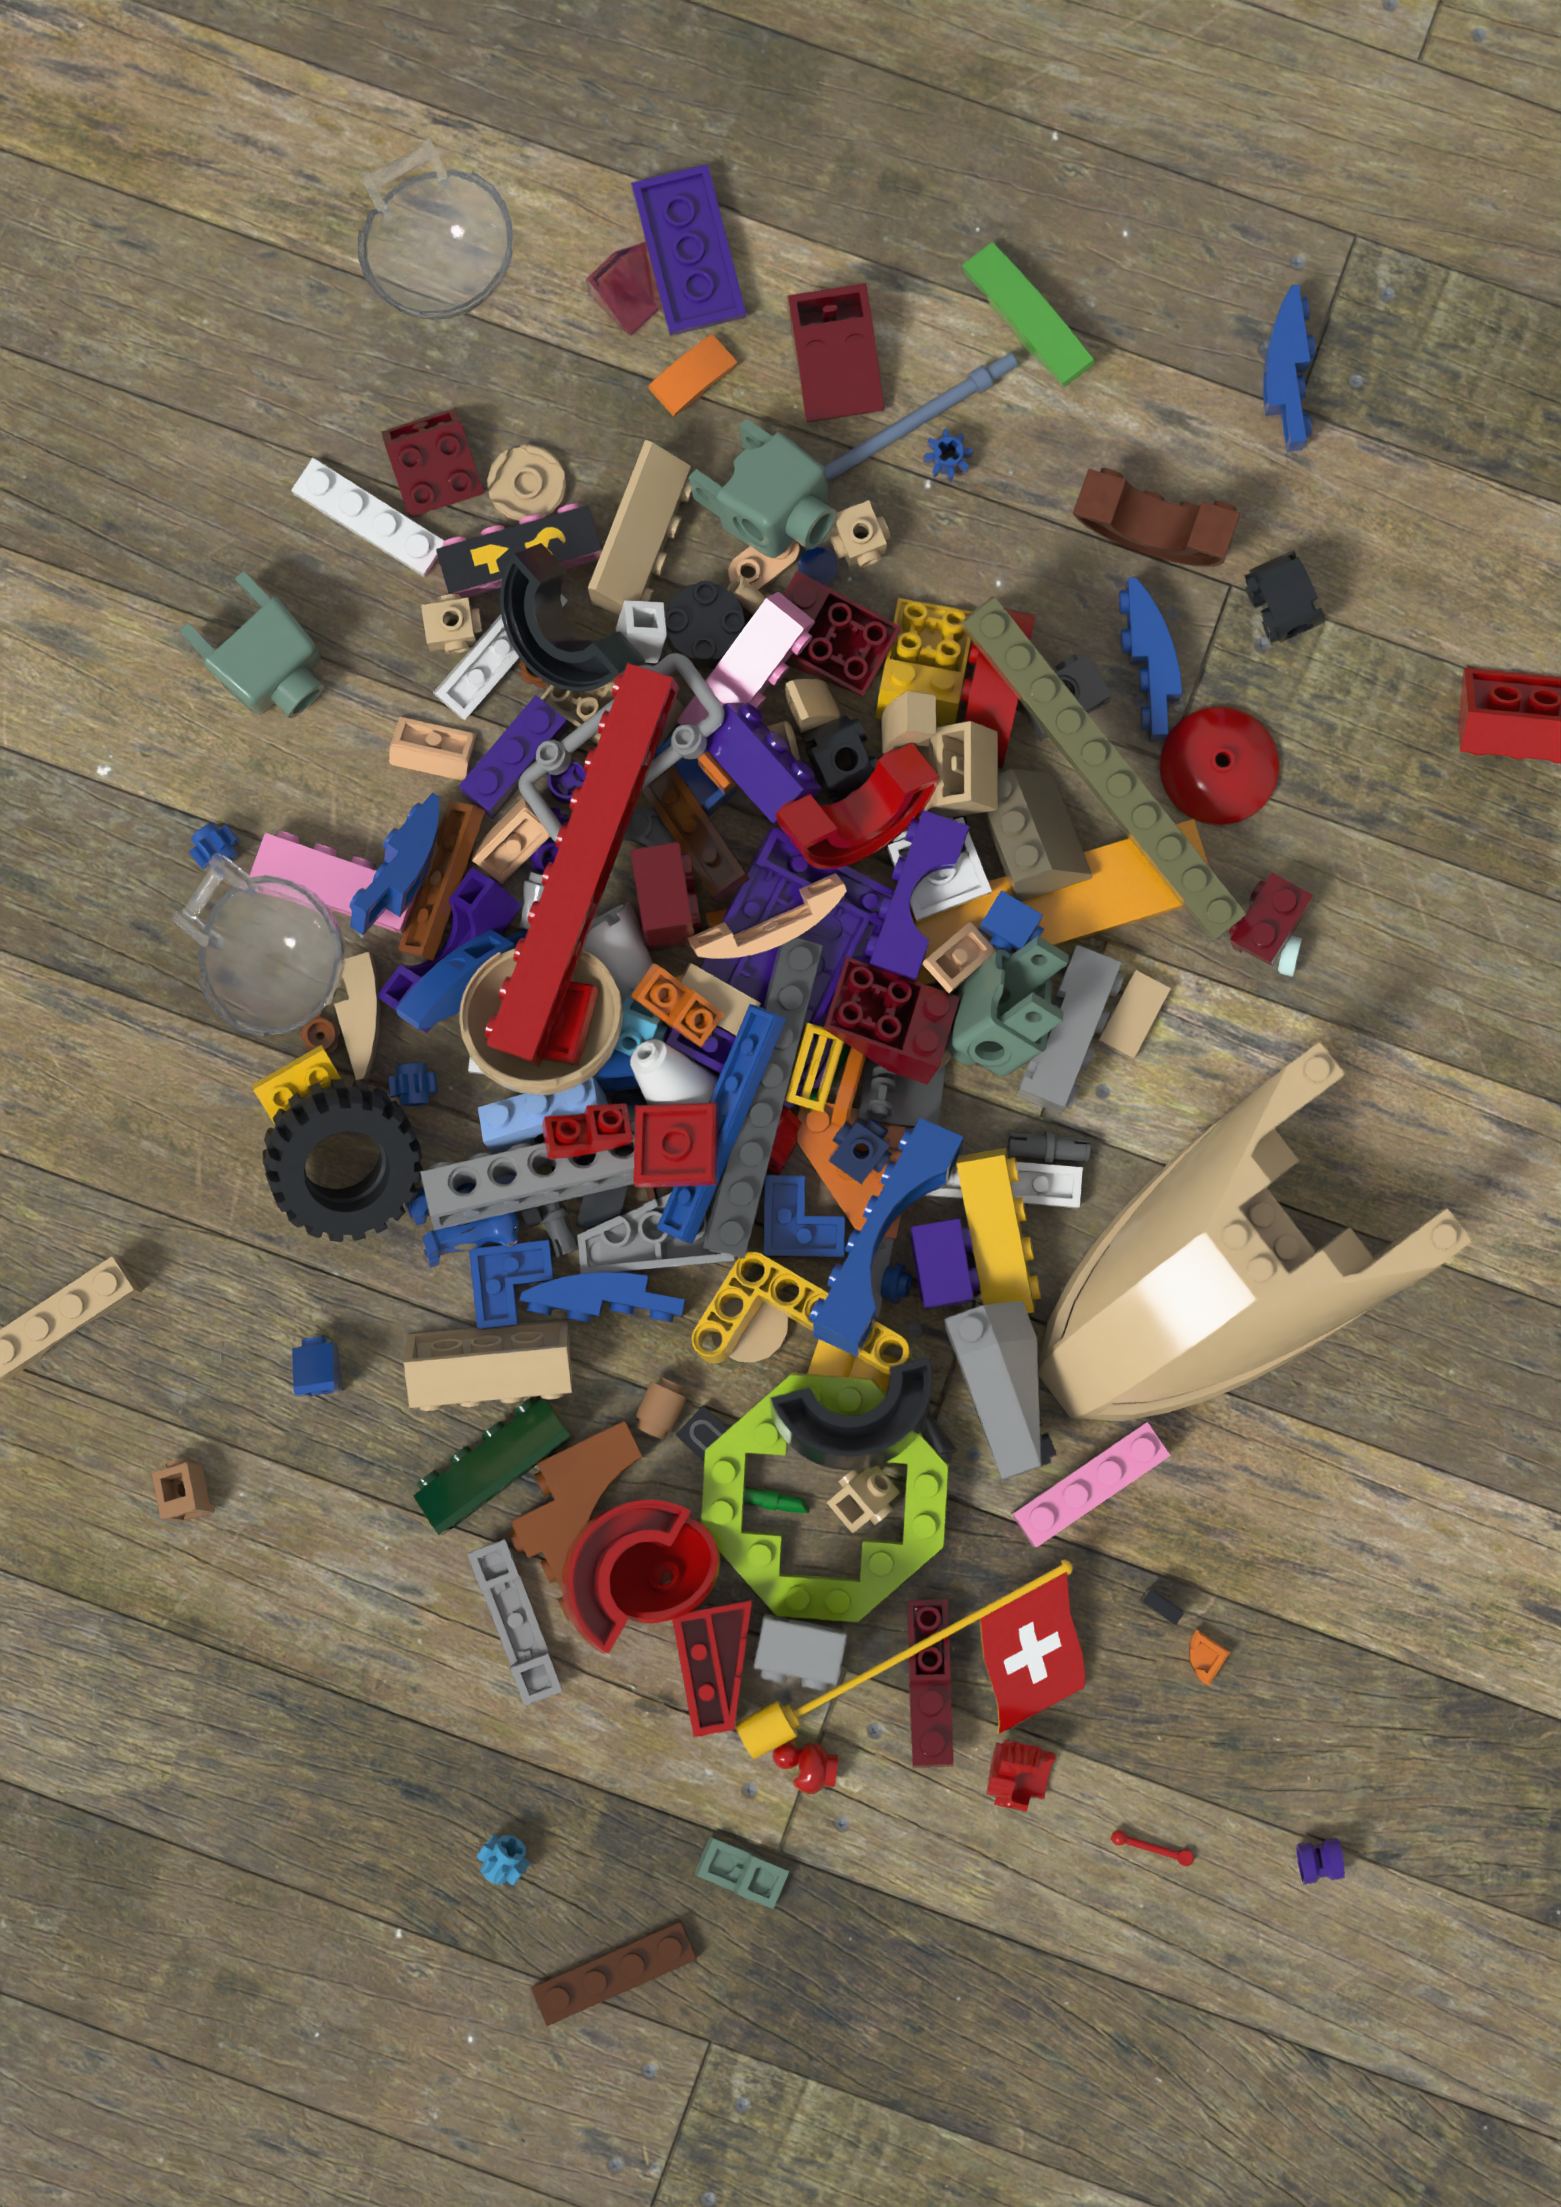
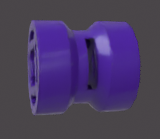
[548,760,586,805]
[1296,1838,1345,1885]

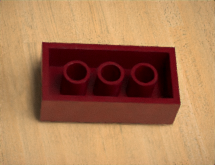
[630,842,702,952]

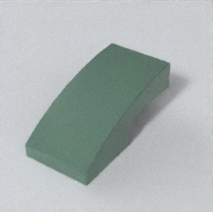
[694,1836,790,1909]

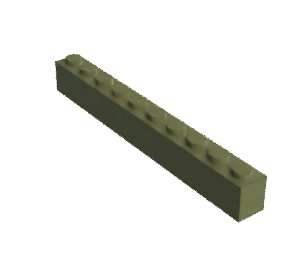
[958,597,1247,940]

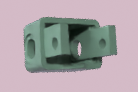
[689,418,837,558]
[179,571,324,718]
[946,936,1069,1077]

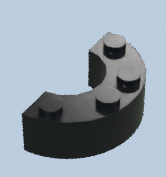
[500,543,646,692]
[770,1357,932,1470]

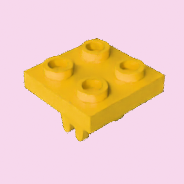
[252,1045,342,1125]

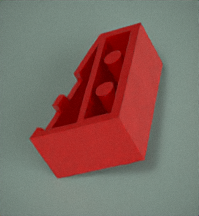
[672,1599,752,1737]

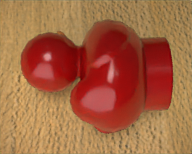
[772,1739,838,1794]

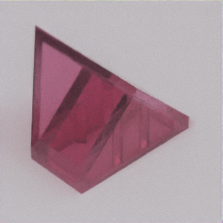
[586,242,659,336]

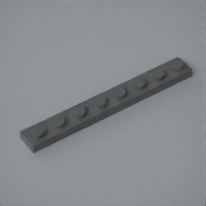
[703,938,823,1259]

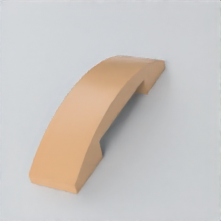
[688,873,847,959]

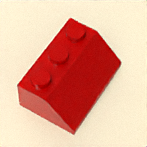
[1458,667,1561,763]

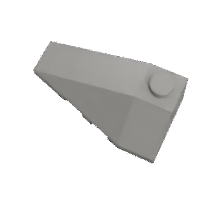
[577,1180,748,1274]
[945,1301,1041,1481]

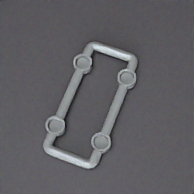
[518,653,725,842]

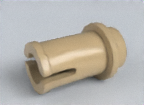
[727,576,771,619]

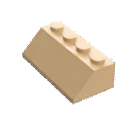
[588,440,692,615]
[404,1319,572,1411]

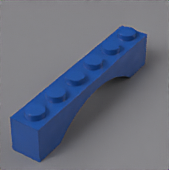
[809,1118,964,1357]

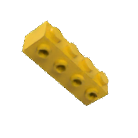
[956,1148,1041,1313]

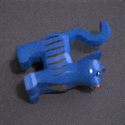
[404,1174,519,1268]

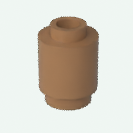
[635,1377,687,1440]

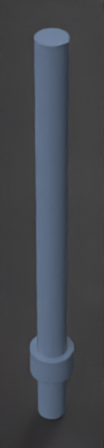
[823,352,1018,483]

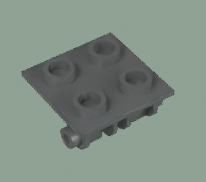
[858,1057,946,1128]

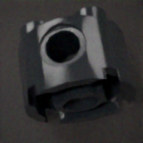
[1244,550,1325,643]
[665,580,745,669]
[802,714,878,804]

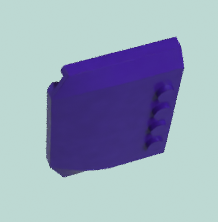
[664,827,895,1108]

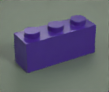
[459,695,569,819]
[706,703,822,824]

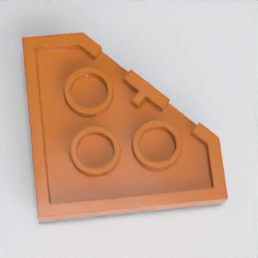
[797,1103,914,1240]

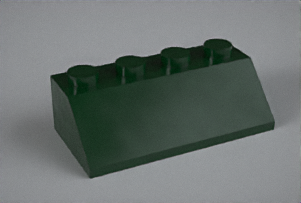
[413,1396,574,1535]

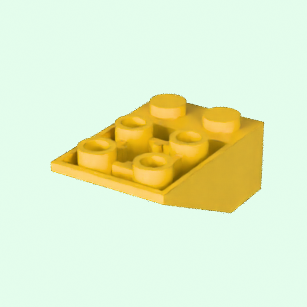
[875,598,972,727]

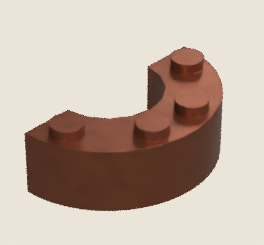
[1073,468,1241,567]

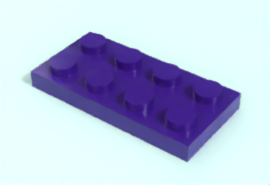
[631,164,746,336]

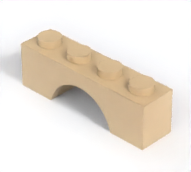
[0,1256,141,1381]

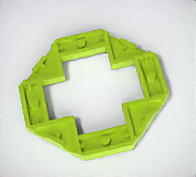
[701,1373,949,1622]

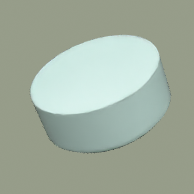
[1278,936,1302,977]

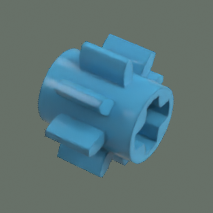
[476,1834,530,1886]

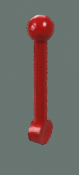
[1111,1830,1194,1867]

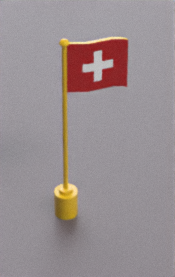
[735,1560,1085,1760]

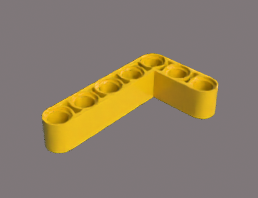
[692,1252,912,1375]

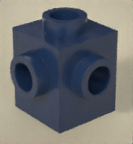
[829,1117,892,1185]

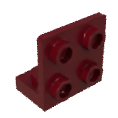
[381,408,483,517]

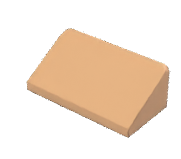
[389,717,477,781]
[472,797,550,884]

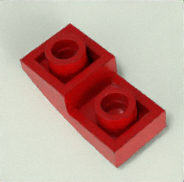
[542,1104,633,1159]

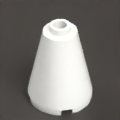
[583,902,653,1005]
[630,1039,719,1105]

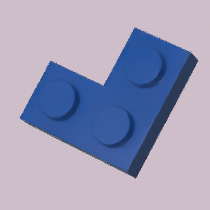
[763,1175,845,1258]
[469,1240,554,1330]

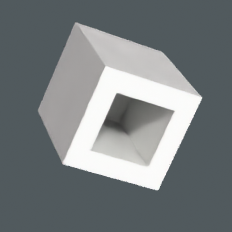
[616,600,667,663]

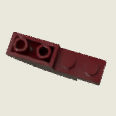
[907,1599,954,1768]

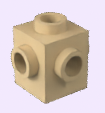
[830,500,891,568]
[421,594,483,654]
[826,1466,900,1534]

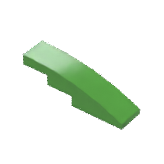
[962,242,1095,387]

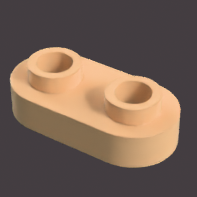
[728,540,799,591]

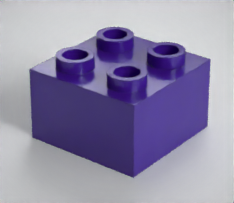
[909,1219,979,1311]

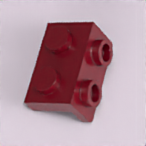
[1229,872,1314,967]

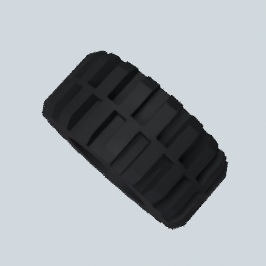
[262,1079,423,1242]

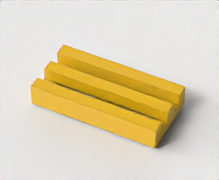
[784,1023,844,1112]

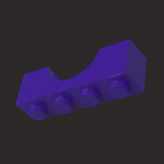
[865,810,969,981]
[377,868,522,1033]

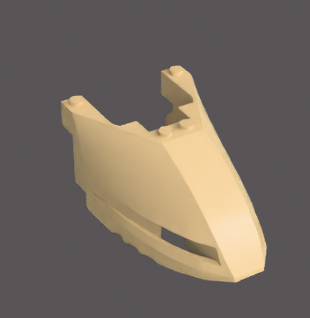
[1038,1042,1473,1422]

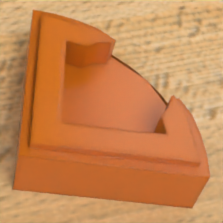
[1189,1629,1230,1686]

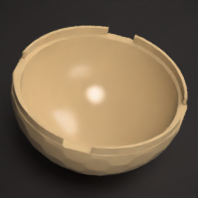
[459,949,623,1096]

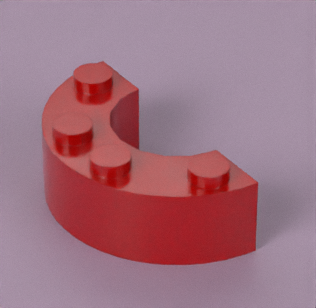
[955,608,1035,769]
[776,743,939,869]
[562,1500,691,1654]

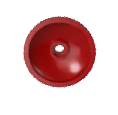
[1160,707,1279,825]
[610,1517,720,1623]

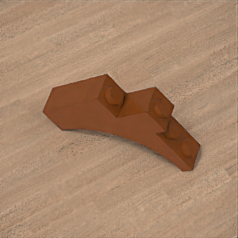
[508,1421,644,1620]

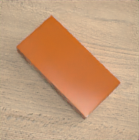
[831,1047,866,1126]

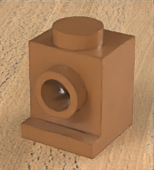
[152,1458,215,1523]

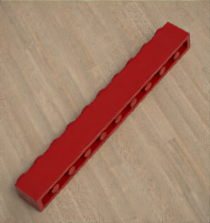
[485,663,679,1066]

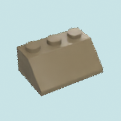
[982,768,1092,902]

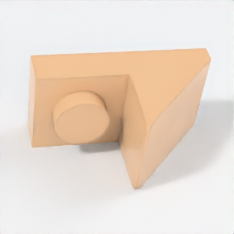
[922,922,997,993]

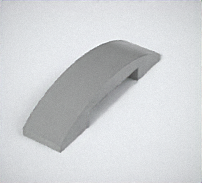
[467,1539,563,1706]

